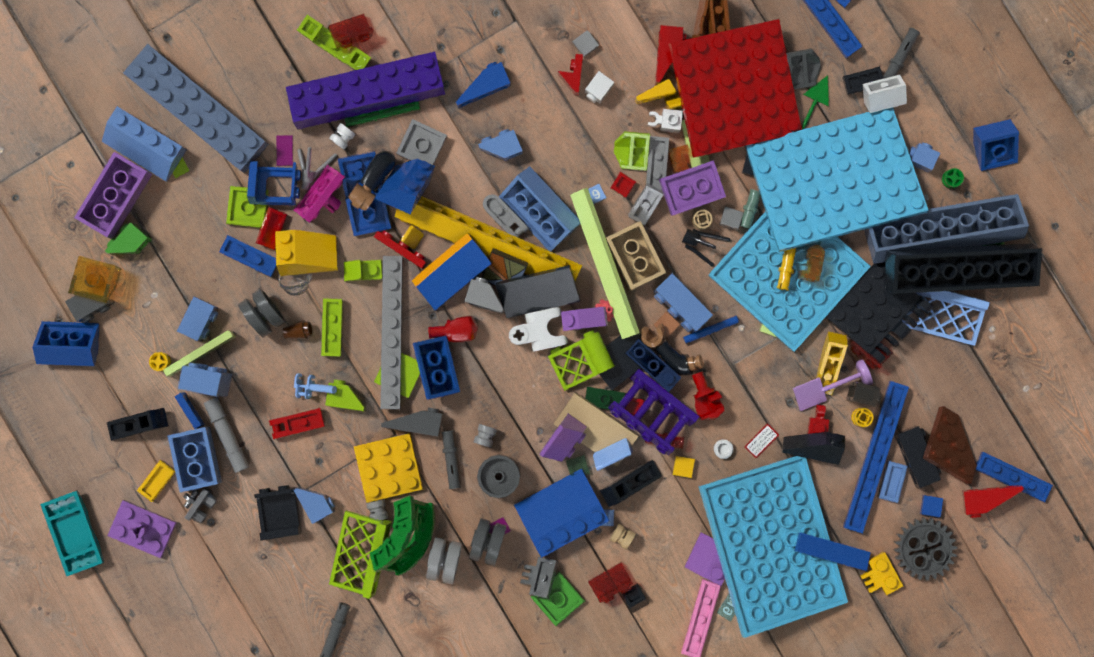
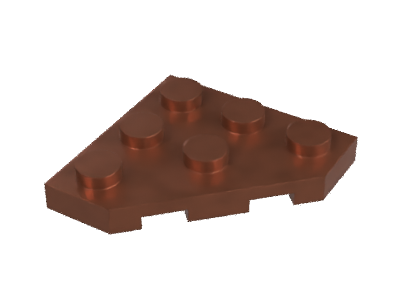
[923,406,977,484]

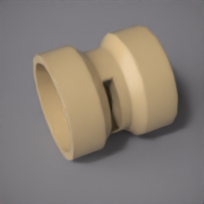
[692,210,712,230]
[610,524,636,550]

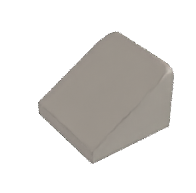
[719,206,743,230]

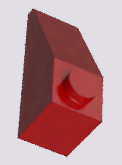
[655,25,686,86]
[962,485,1024,518]

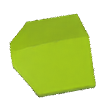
[614,131,650,171]

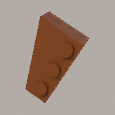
[692,0,730,38]

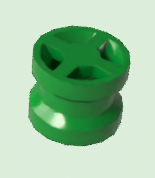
[941,168,964,189]

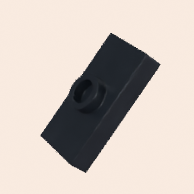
[842,67,883,95]

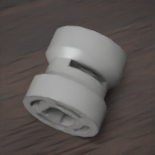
[473,424,497,448]
[366,499,389,520]

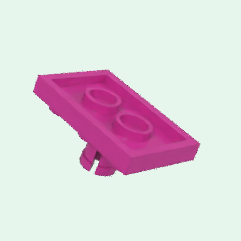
[293,165,345,223]

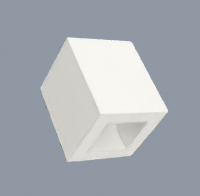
[585,71,614,103]

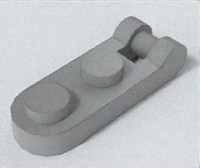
[483,194,530,238]

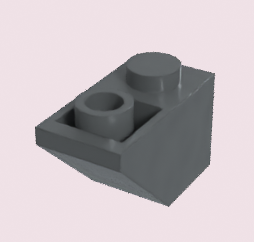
[65,292,114,323]

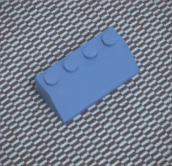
[102,106,187,182]
[499,166,580,252]

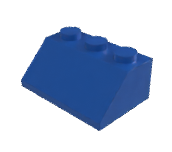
[375,159,435,214]
[32,321,99,366]
[412,336,460,400]

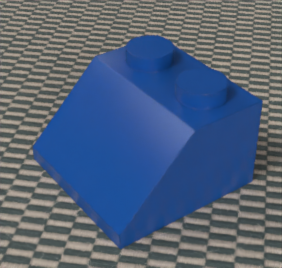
[973,119,1019,171]

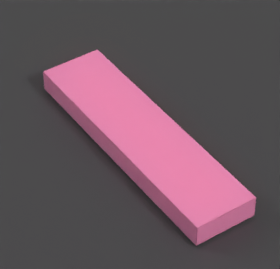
[681,579,721,657]

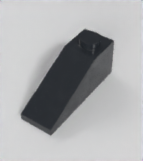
[106,408,169,441]
[782,432,845,465]
[600,460,662,507]

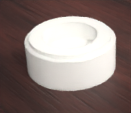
[713,439,733,459]

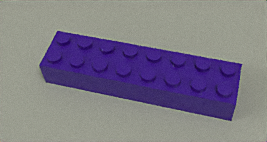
[286,51,446,130]

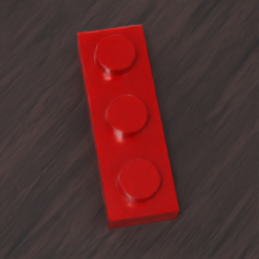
[374,230,427,269]

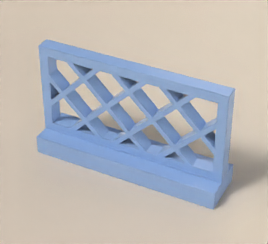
[901,291,990,346]

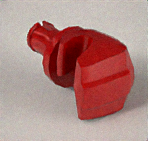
[428,316,478,342]
[691,371,724,420]

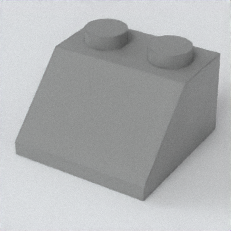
[465,277,504,314]

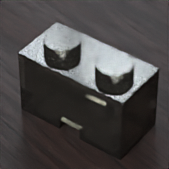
[846,382,882,407]

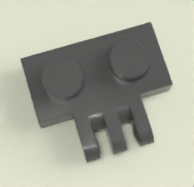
[520,557,558,599]

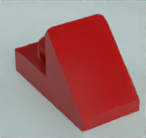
[558,54,583,96]

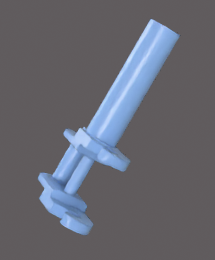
[294,373,337,399]

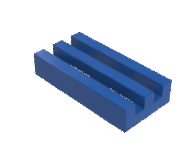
[174,392,205,429]

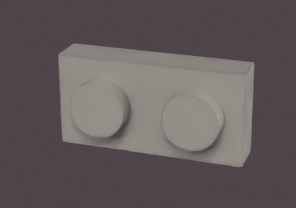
[628,183,664,225]

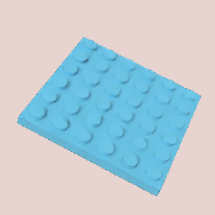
[708,211,871,352]

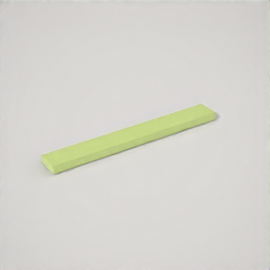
[570,188,640,339]

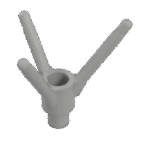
[297,147,337,190]

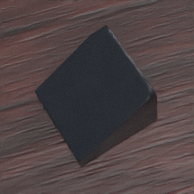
[621,583,649,613]

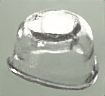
[278,273,312,296]

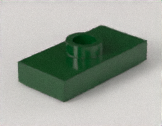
[585,387,625,410]

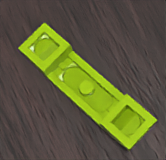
[297,15,371,70]

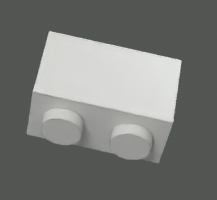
[863,75,907,113]

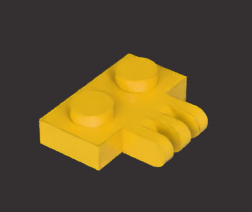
[860,551,903,595]

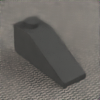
[381,407,443,437]

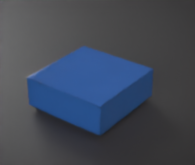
[920,495,943,517]

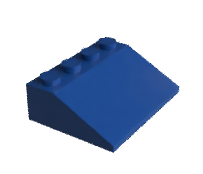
[514,469,609,558]

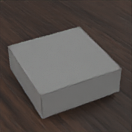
[572,30,599,58]

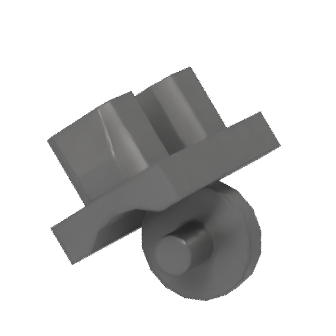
[183,488,218,523]

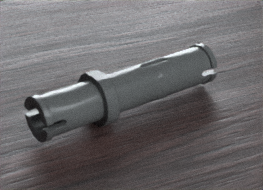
[883,28,920,79]
[441,430,461,489]
[320,602,351,657]

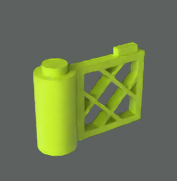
[548,330,615,391]

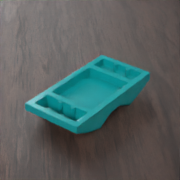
[40,490,104,577]

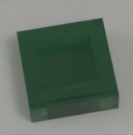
[566,455,590,476]

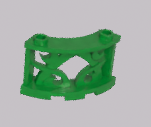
[370,496,435,576]

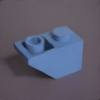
[478,129,523,161]

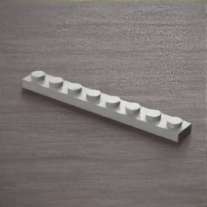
[381,256,403,409]

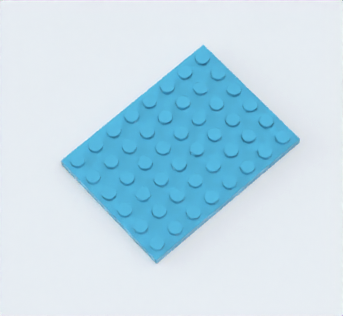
[745,107,928,252]
[698,456,848,638]

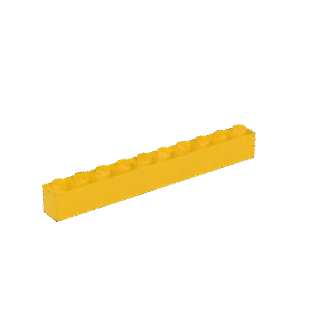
[394,196,582,282]

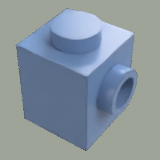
[909,143,940,173]

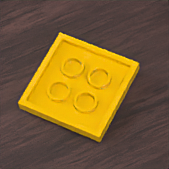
[353,433,423,503]

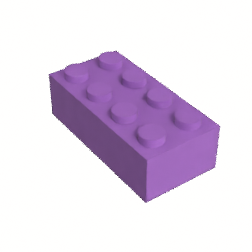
[74,152,152,239]

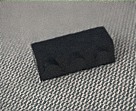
[894,426,941,488]

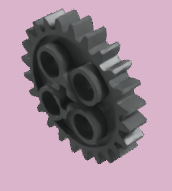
[893,517,957,581]

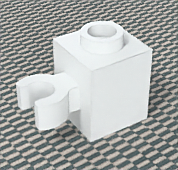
[648,109,683,133]

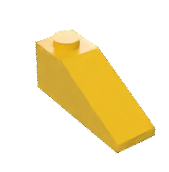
[816,331,848,395]

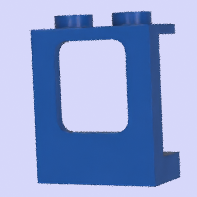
[247,161,301,205]

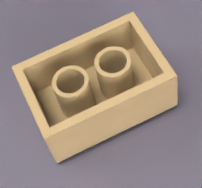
[606,221,666,291]

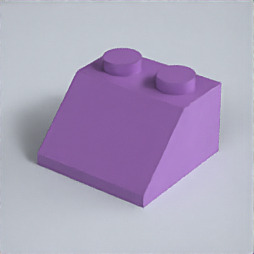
[539,413,587,462]
[684,532,725,586]

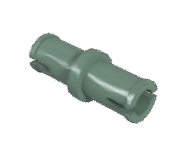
[740,189,761,229]

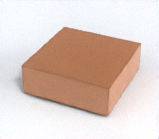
[653,311,680,338]

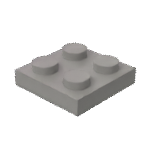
[396,119,447,165]

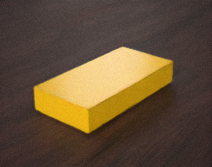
[137,460,175,502]

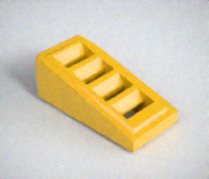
[635,79,676,104]

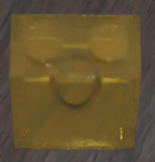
[68,256,122,303]

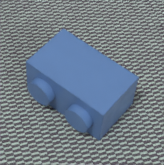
[177,297,218,342]

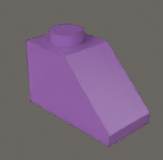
[561,307,608,331]

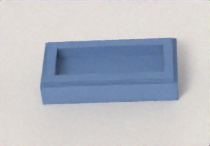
[878,461,908,503]

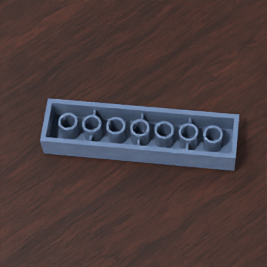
[123,44,269,174]
[864,194,1029,264]

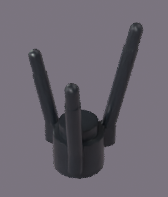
[682,229,730,266]

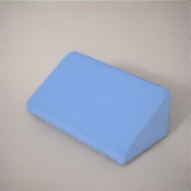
[593,438,633,471]

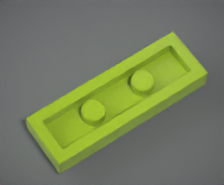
[321,298,343,357]

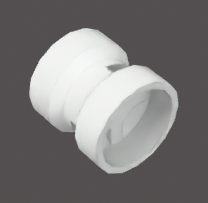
[329,123,356,150]

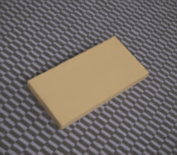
[554,392,639,467]

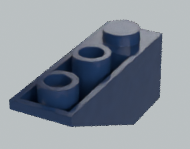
[626,339,681,392]

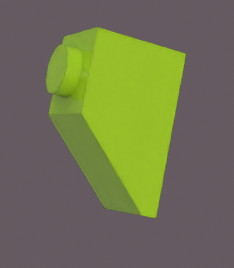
[325,379,366,411]

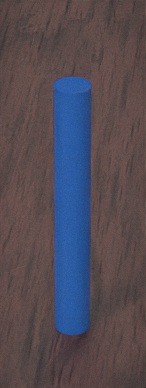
[683,316,739,344]

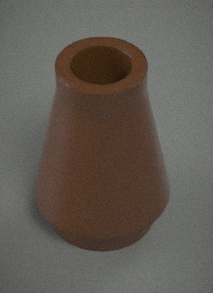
[283,320,313,339]

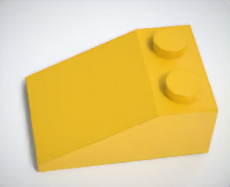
[275,230,338,276]

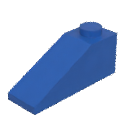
[456,62,511,108]

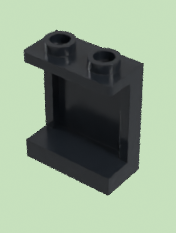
[254,485,301,541]

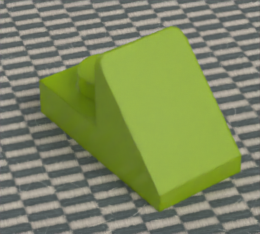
[343,260,383,281]

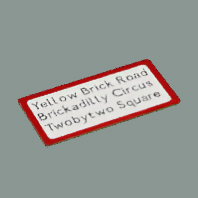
[744,423,779,458]

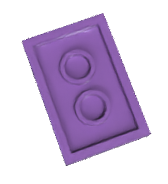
[659,160,726,216]
[107,500,177,558]

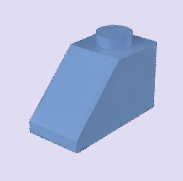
[294,487,335,524]

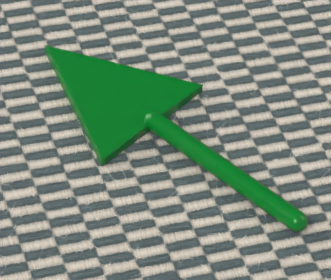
[801,75,829,130]

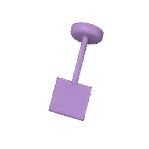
[793,359,873,411]

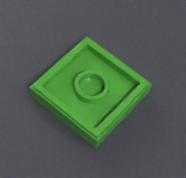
[531,571,585,626]

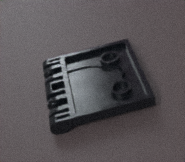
[825,263,933,364]

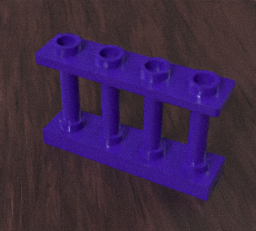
[608,369,699,455]

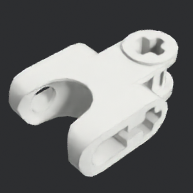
[509,307,568,352]

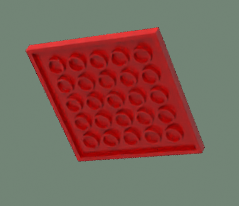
[669,19,802,158]

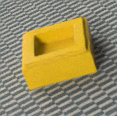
[672,456,695,478]

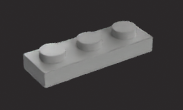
[646,136,669,196]

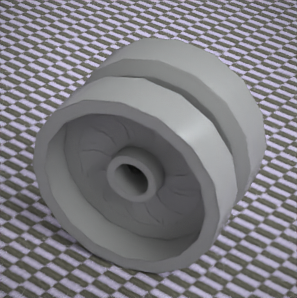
[426,537,462,585]

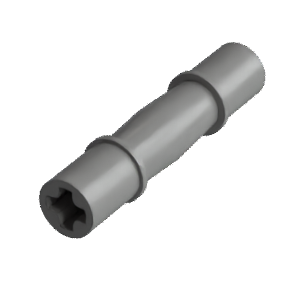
[203,397,250,473]

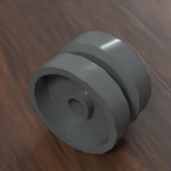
[238,288,286,338]
[477,454,520,498]
[469,518,507,566]

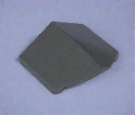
[786,48,821,90]

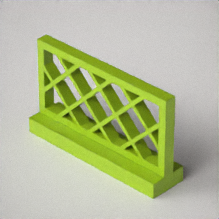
[329,511,392,599]

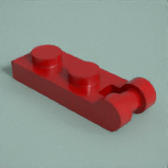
[269,408,325,439]

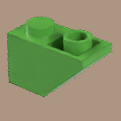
[105,222,152,255]

